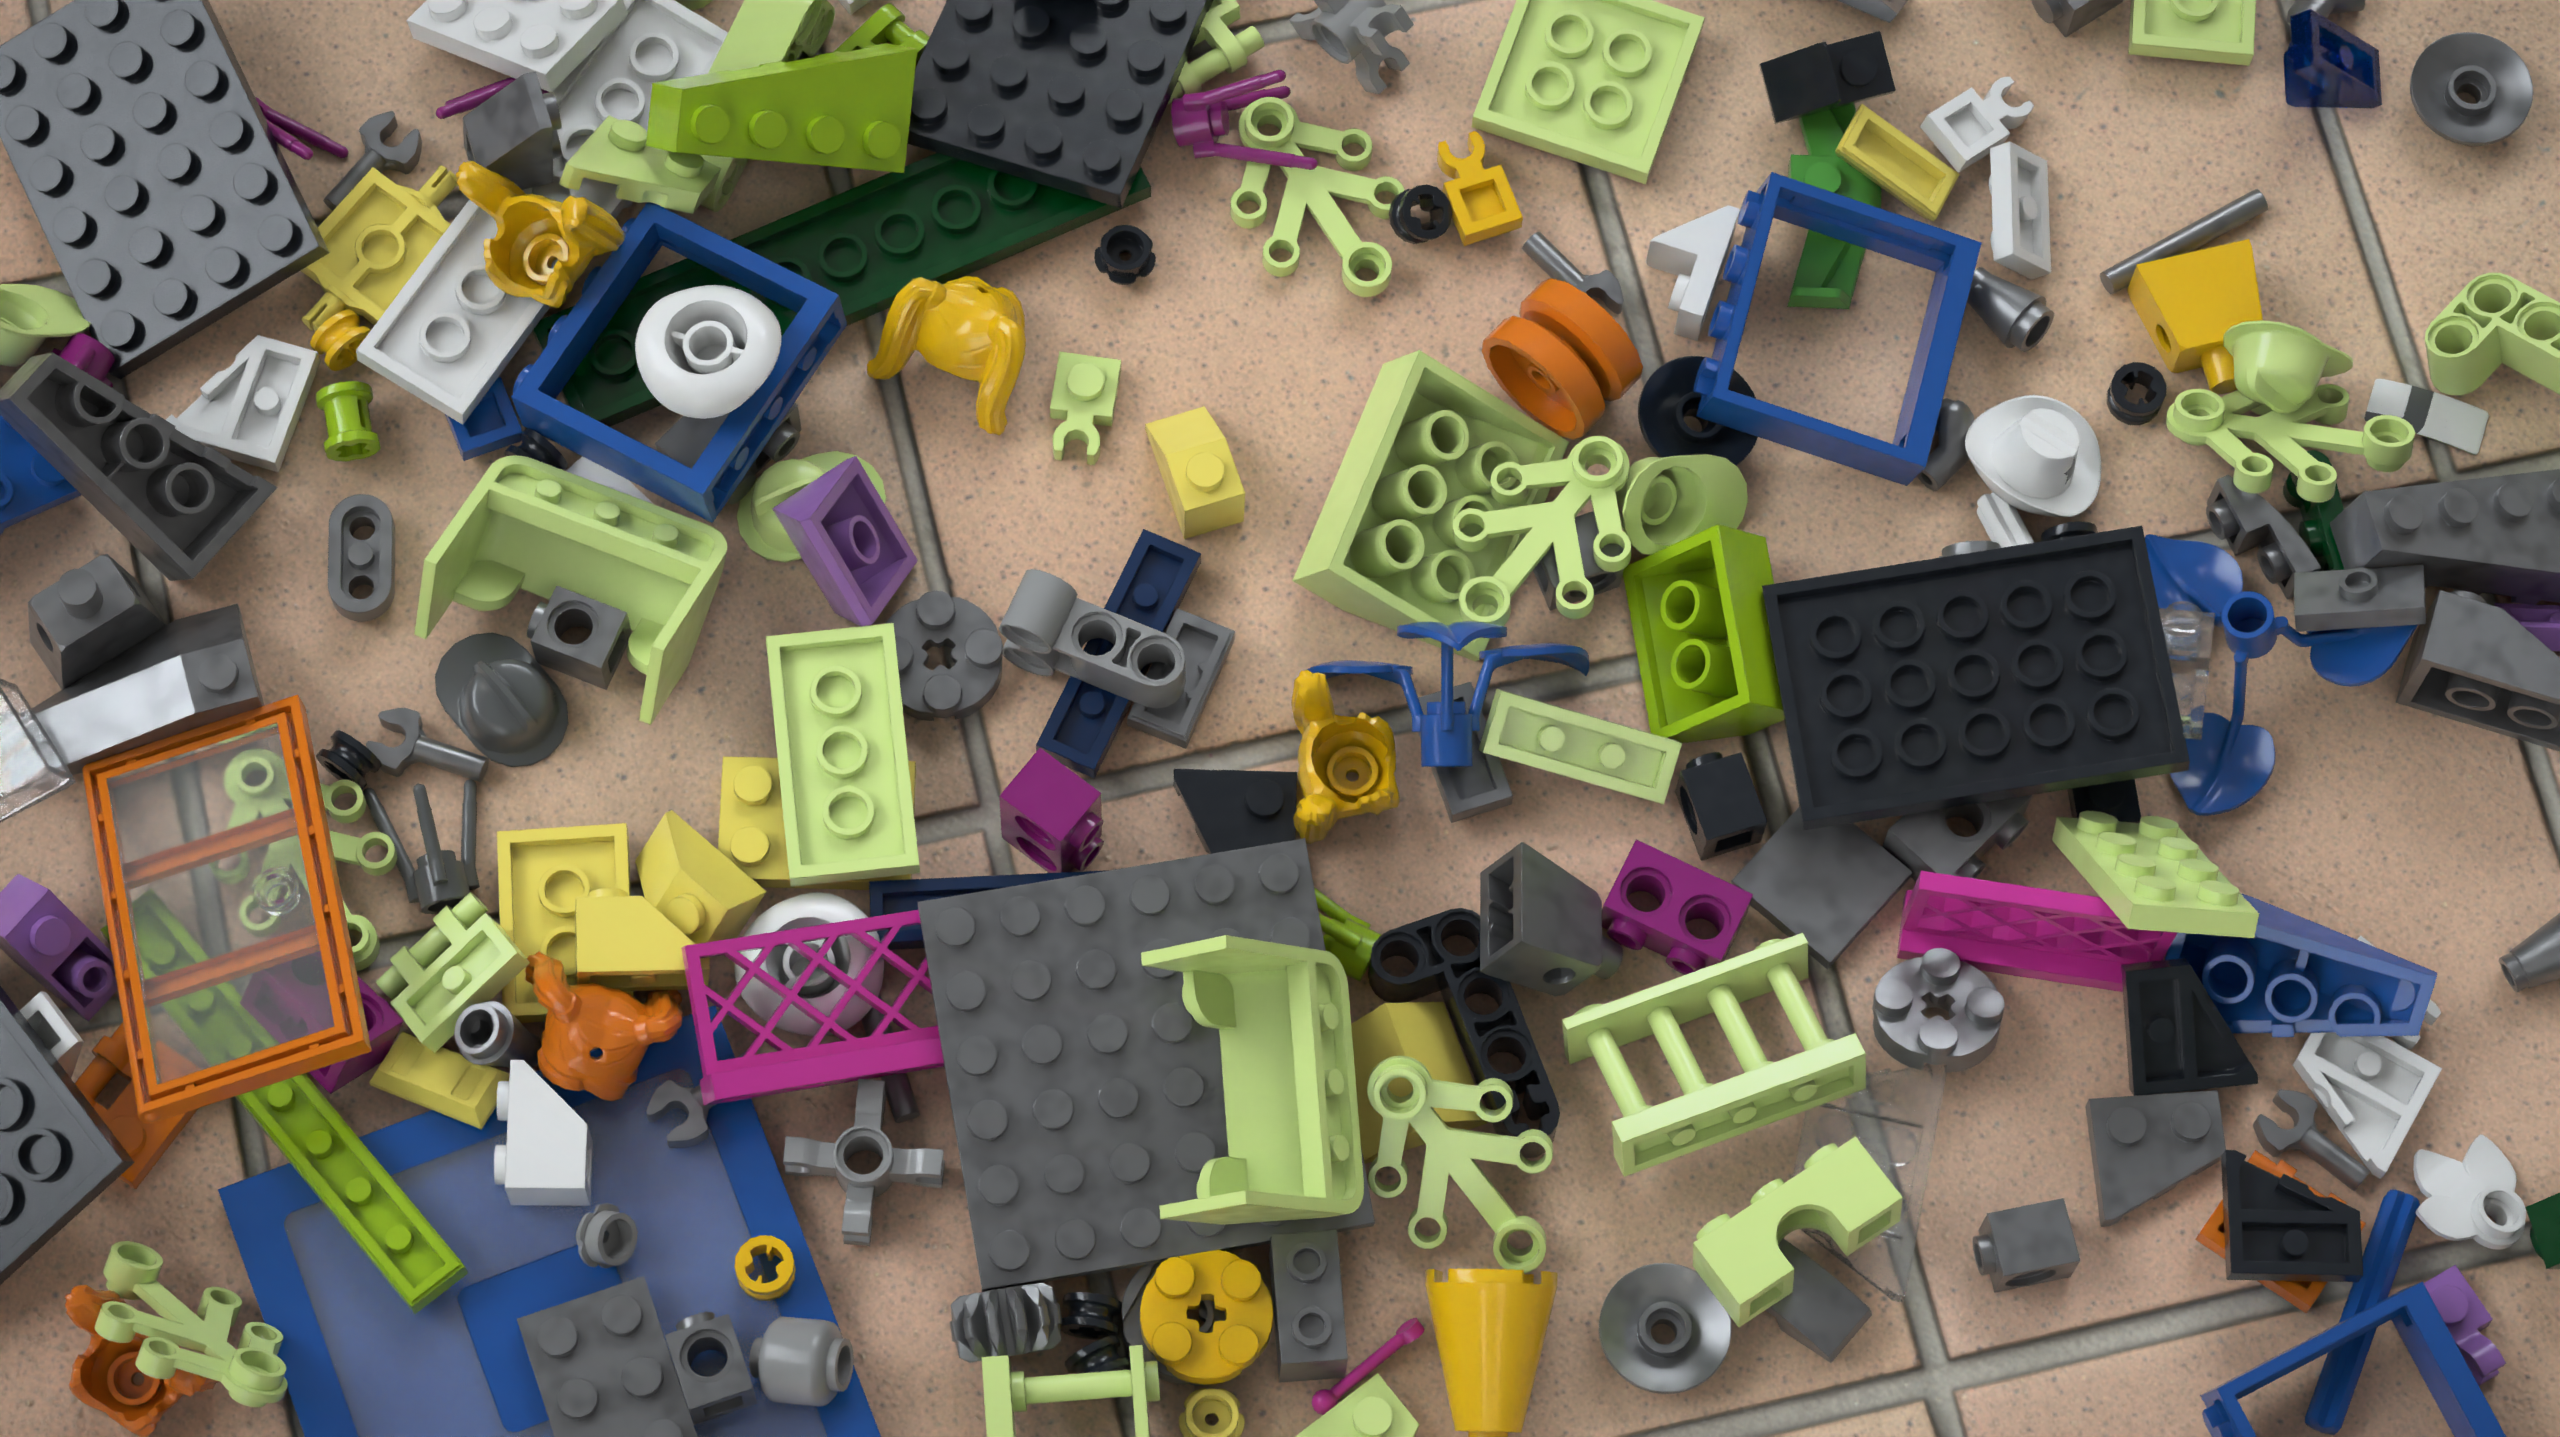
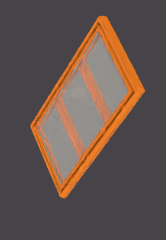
[82,695,372,1124]

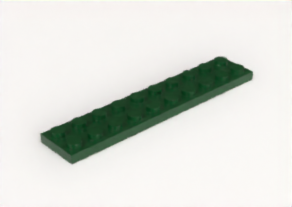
[533,153,1151,427]

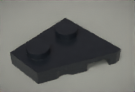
[2121,958,2258,1096]

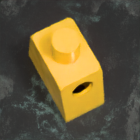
[2127,239,2263,395]

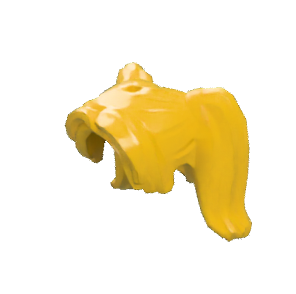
[456,161,625,308]
[867,276,1026,435]
[1291,670,1400,844]

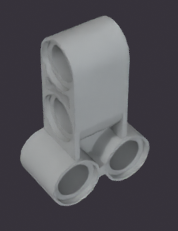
[999,569,1186,709]

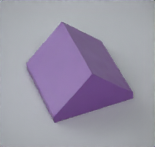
[772,456,918,626]

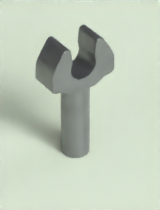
[323,111,422,211]
[1522,232,1624,314]
[366,708,489,782]
[646,1051,746,1149]
[2253,1089,2370,1191]

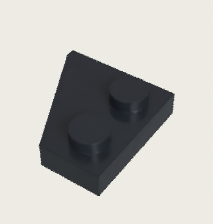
[1173,769,1297,854]
[2221,1150,2363,1282]

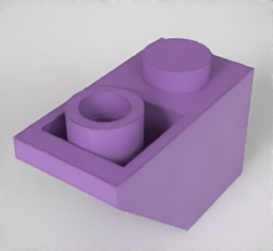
[0,874,118,1021]

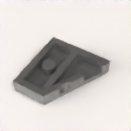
[2085,1090,2226,1227]

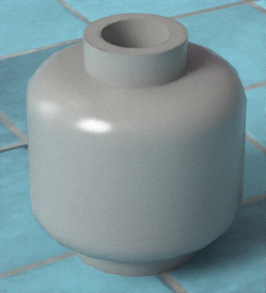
[749,1317,854,1407]

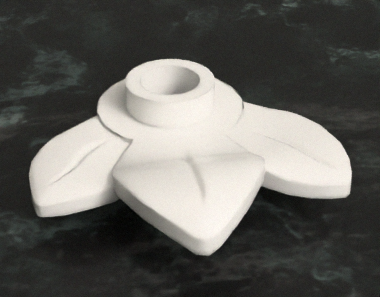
[2413,1135,2526,1250]

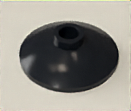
[1638,356,1758,466]

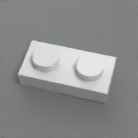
[1989,141,2051,280]

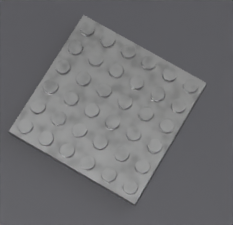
[918,838,1375,1292]

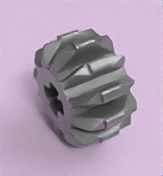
[950,1283,1062,1363]

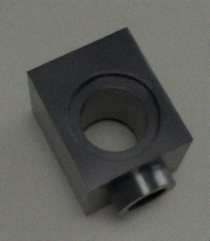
[1675,752,1767,861]

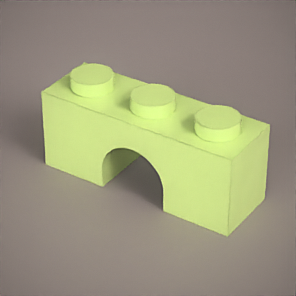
[1693,1136,1903,1327]

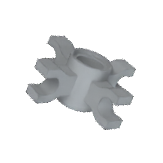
[1289,0,1414,94]
[783,1079,945,1246]

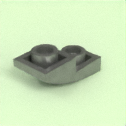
[2206,475,2321,600]
[1765,1238,1872,1363]

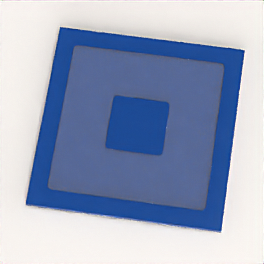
[218,1005,881,1437]

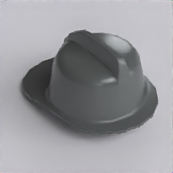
[435,633,569,767]

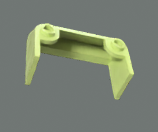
[414,455,727,725]
[1141,935,1364,1225]

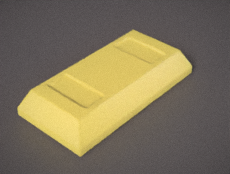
[1835,104,1960,221]
[369,1031,510,1130]

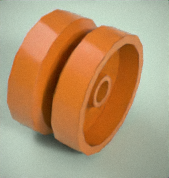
[1482,278,1643,440]

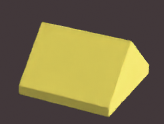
[1351,1002,1487,1164]

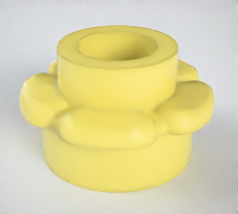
[1179,1388,1245,1437]

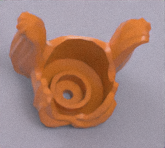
[525,952,683,1101]
[65,1285,219,1437]

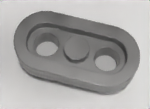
[328,494,395,622]

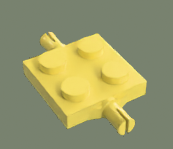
[300,165,458,332]

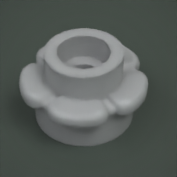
[576,1203,638,1268]

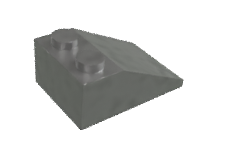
[2396,590,2560,752]

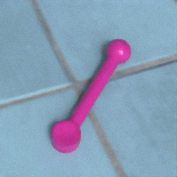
[1312,1318,1425,1415]

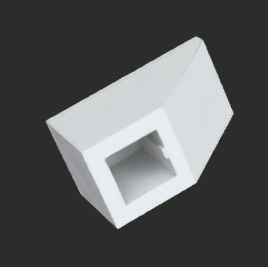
[494,1060,593,1206]

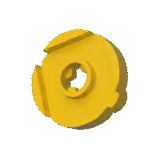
[1140,1250,1273,1385]

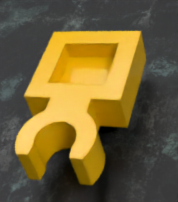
[1437,131,1523,246]

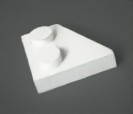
[166,335,321,473]
[2292,1032,2442,1179]

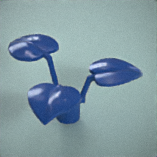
[2145,534,2418,816]
[1307,621,1589,767]

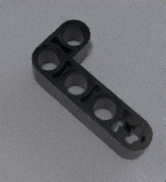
[1368,908,1560,1159]

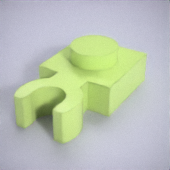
[1050,351,1121,465]

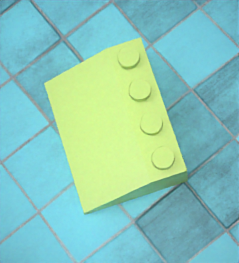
[1292,350,1569,661]

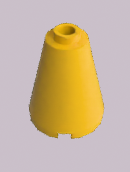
[1425,1268,1558,1437]

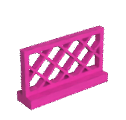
[1897,871,2177,992]
[681,910,944,1106]

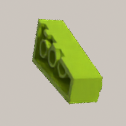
[646,43,918,173]

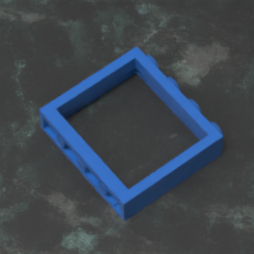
[1693,172,1982,486]
[511,202,847,523]
[2200,1281,2506,1437]

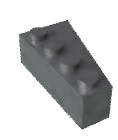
[0,352,278,581]
[2330,469,2560,605]

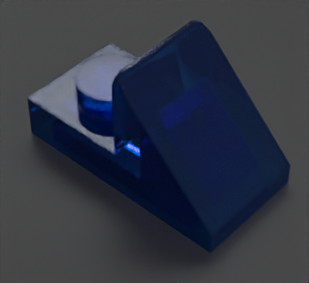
[2284,9,2382,108]

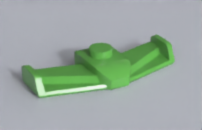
[1787,104,1881,309]

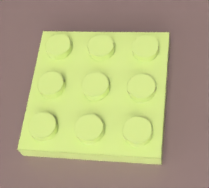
[1471,0,1705,184]

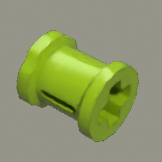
[316,381,380,462]

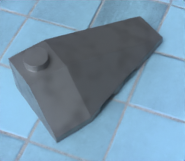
[1,604,264,790]

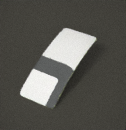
[2364,379,2489,455]

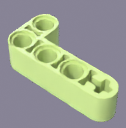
[701,0,835,212]
[2425,273,2560,395]

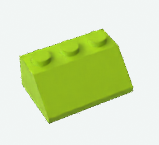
[1623,524,1784,743]

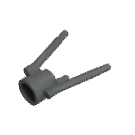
[363,779,480,914]

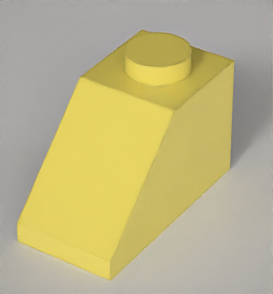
[1145,406,1245,539]
[635,810,766,944]
[575,888,710,991]

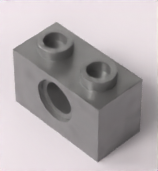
[1882,795,2032,882]
[1269,1230,1348,1383]

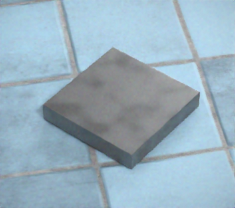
[1731,807,1912,970]

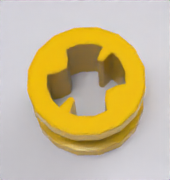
[310,309,371,371]
[734,1235,796,1301]

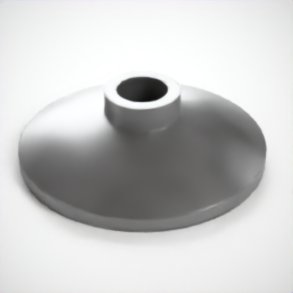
[2410,32,2533,146]
[1599,1263,1732,1394]

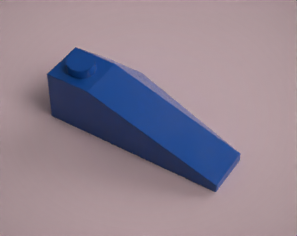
[2164,894,2437,1037]

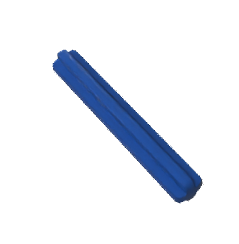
[2305,1190,2420,1435]

